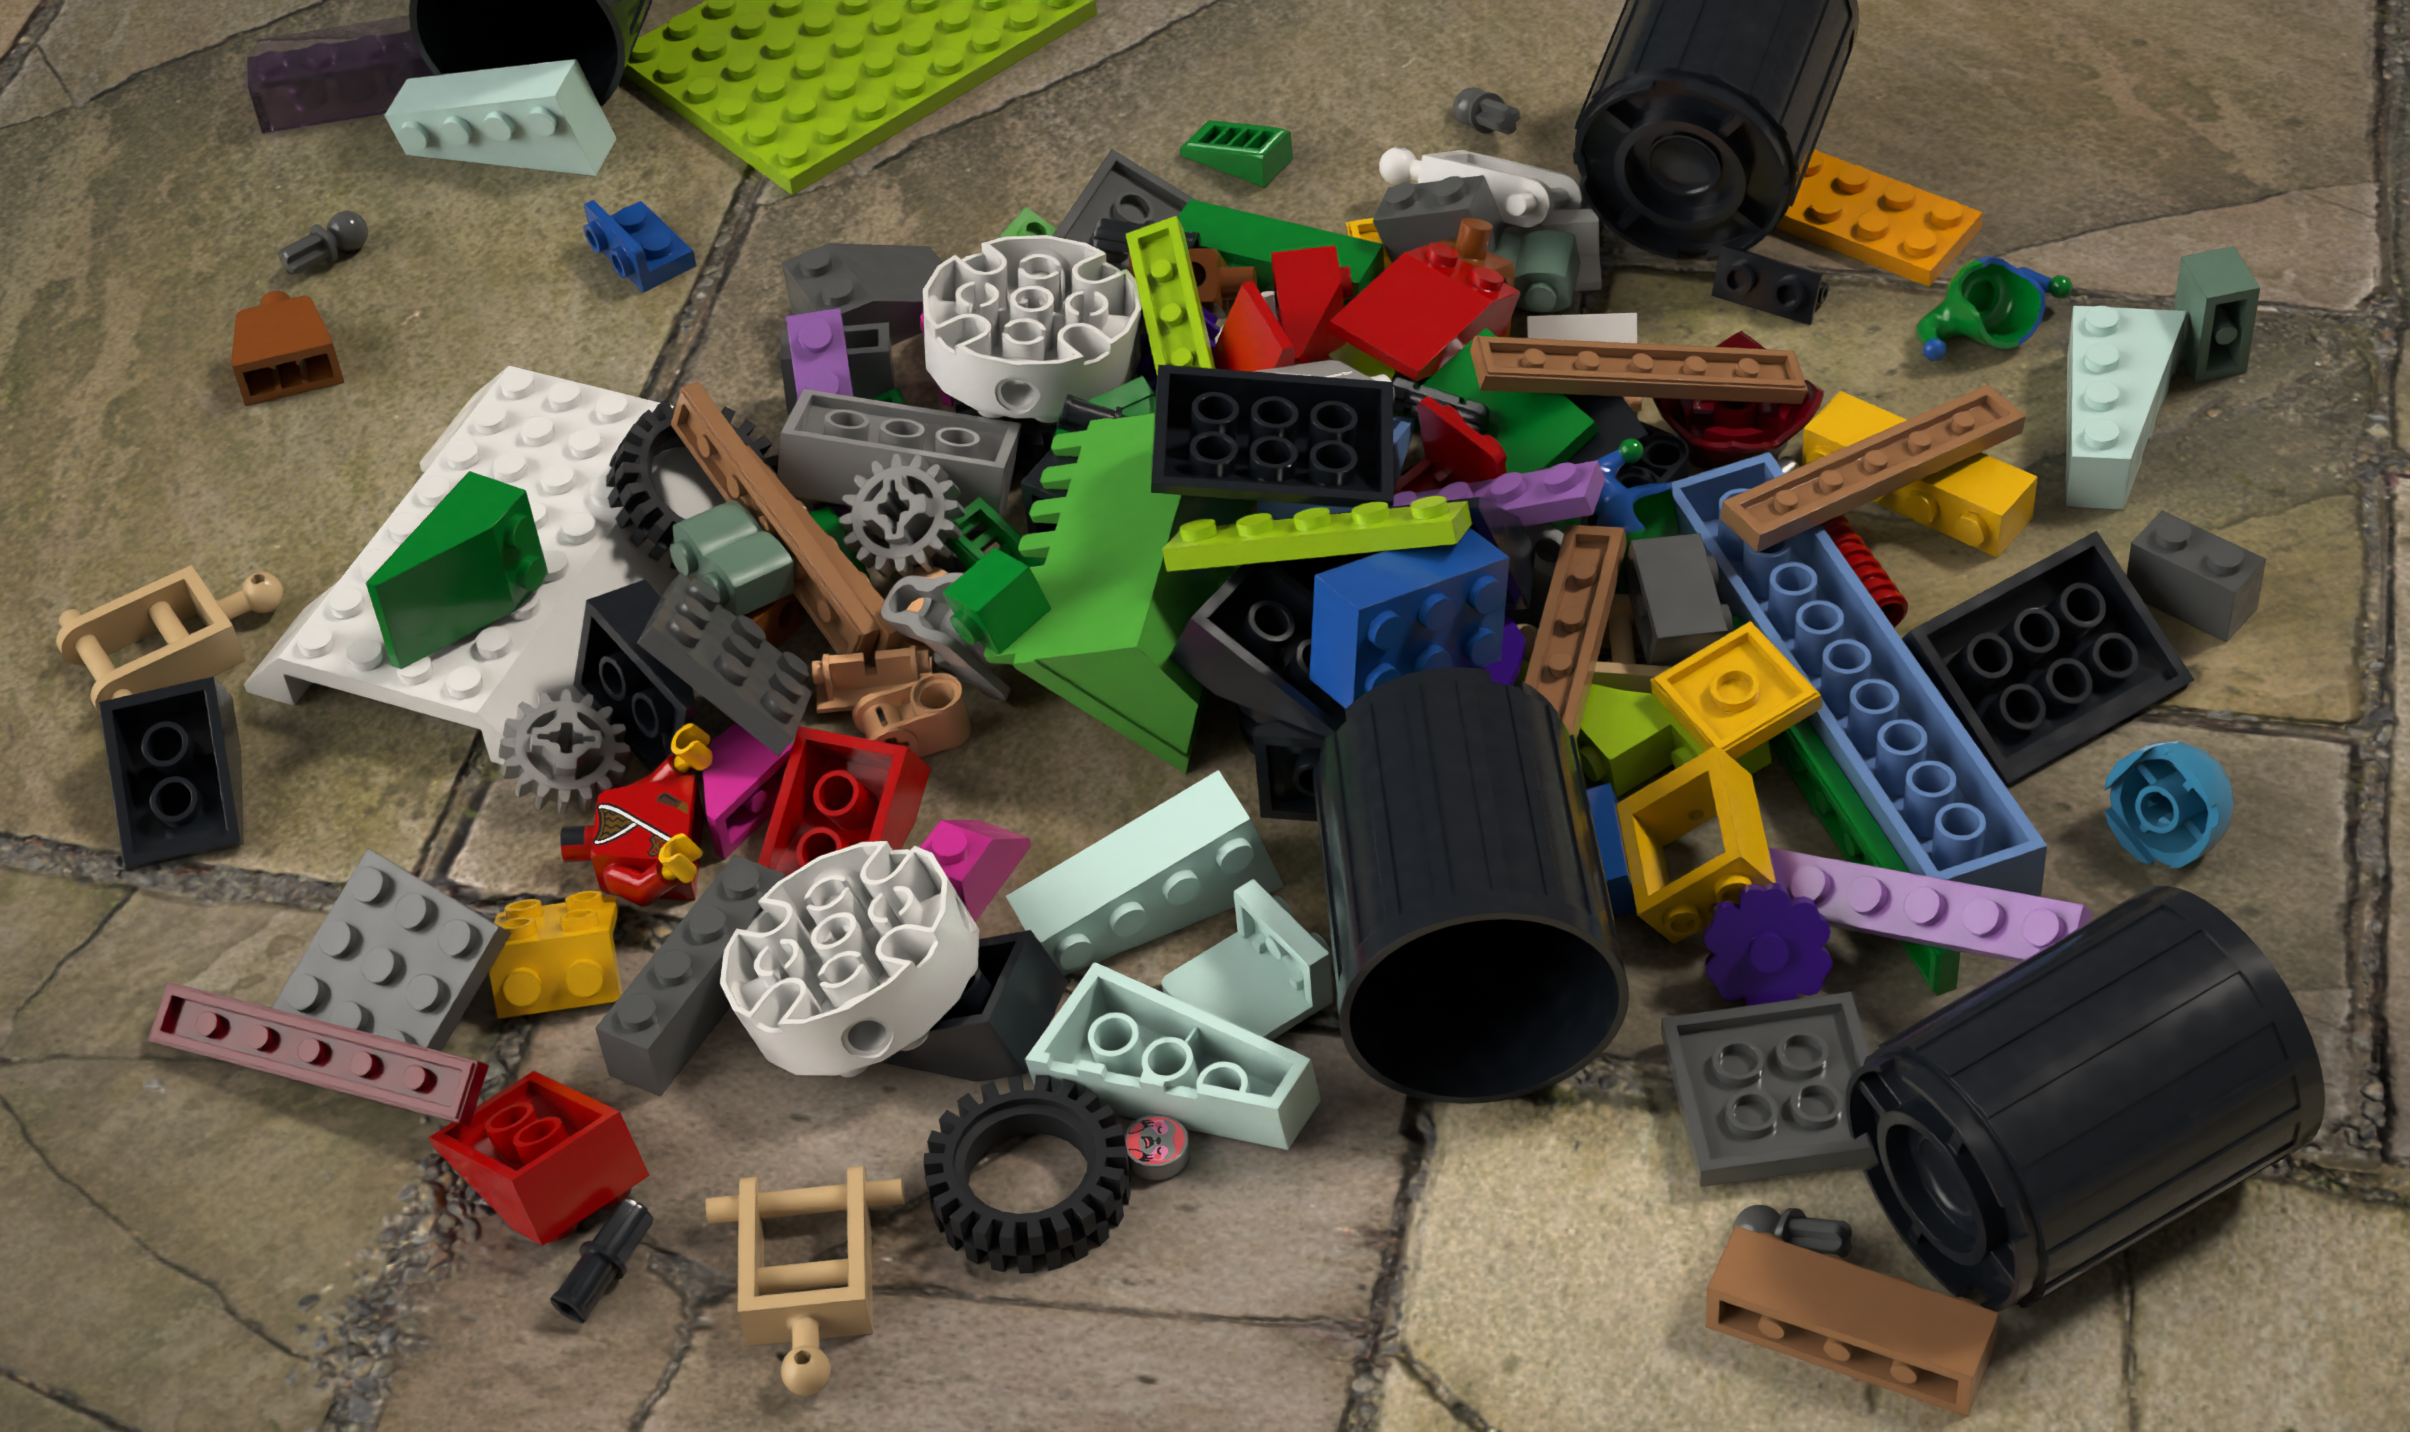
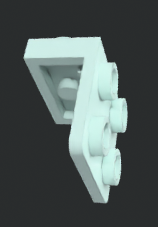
[1162,879,1334,1041]

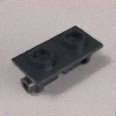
[1711,244,1829,325]

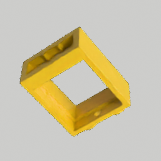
[1616,745,1776,944]

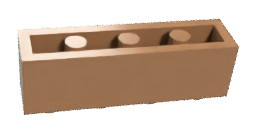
[1705,1226,1999,1417]

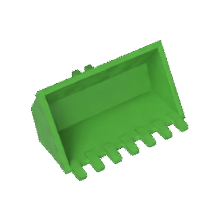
[984,413,1255,774]

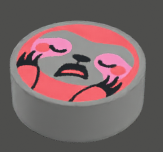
[1125,1114,1190,1180]

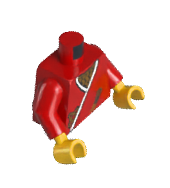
[560,723,713,907]

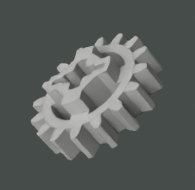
[839,454,966,578]
[499,689,630,815]

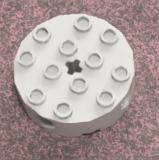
[923,235,1142,423]
[720,841,980,1077]

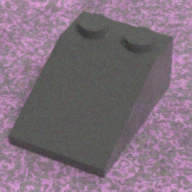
[782,243,943,345]

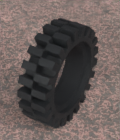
[606,401,779,570]
[923,1075,1131,1274]

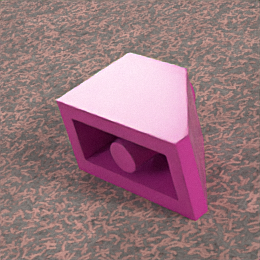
[703,722,793,859]
[920,819,1031,922]

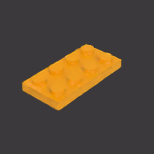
[1777,149,1983,287]

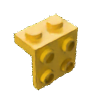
[489,891,623,1019]

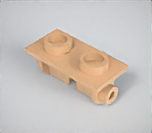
[812,645,932,714]

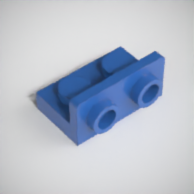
[583,200,696,292]

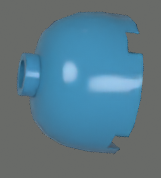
[2104,741,2234,868]

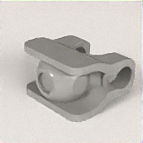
[881,573,1022,701]

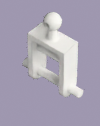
[1379,147,1586,228]

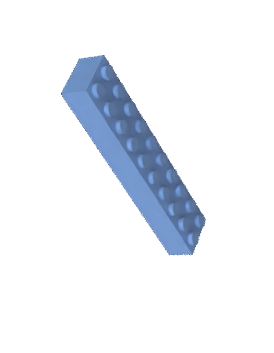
[1672,452,2047,896]

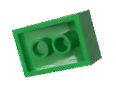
[366,471,549,669]

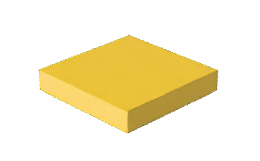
[1650,621,1823,760]

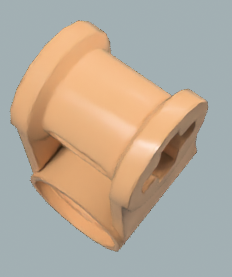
[852,672,972,758]

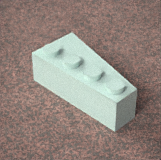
[384,59,617,176]
[2066,306,2187,510]
[1005,770,1284,976]
[1025,962,1321,1150]

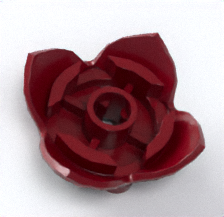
[1652,331,1824,469]

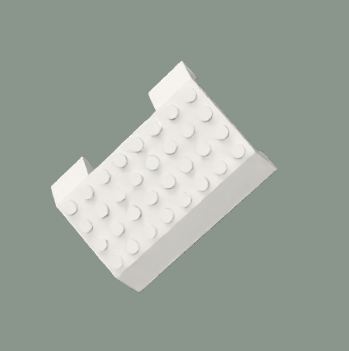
[244,366,726,765]

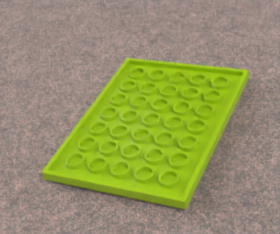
[623,0,1097,195]

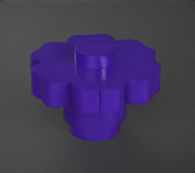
[1703,883,1833,1006]

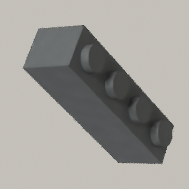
[595,855,786,1097]

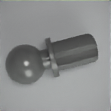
[1453,87,1521,135]
[278,211,368,274]
[1733,1205,1852,1258]

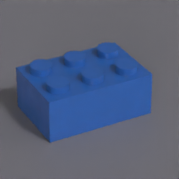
[1309,527,1510,709]

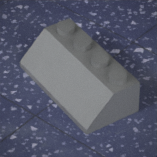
[777,389,1021,531]

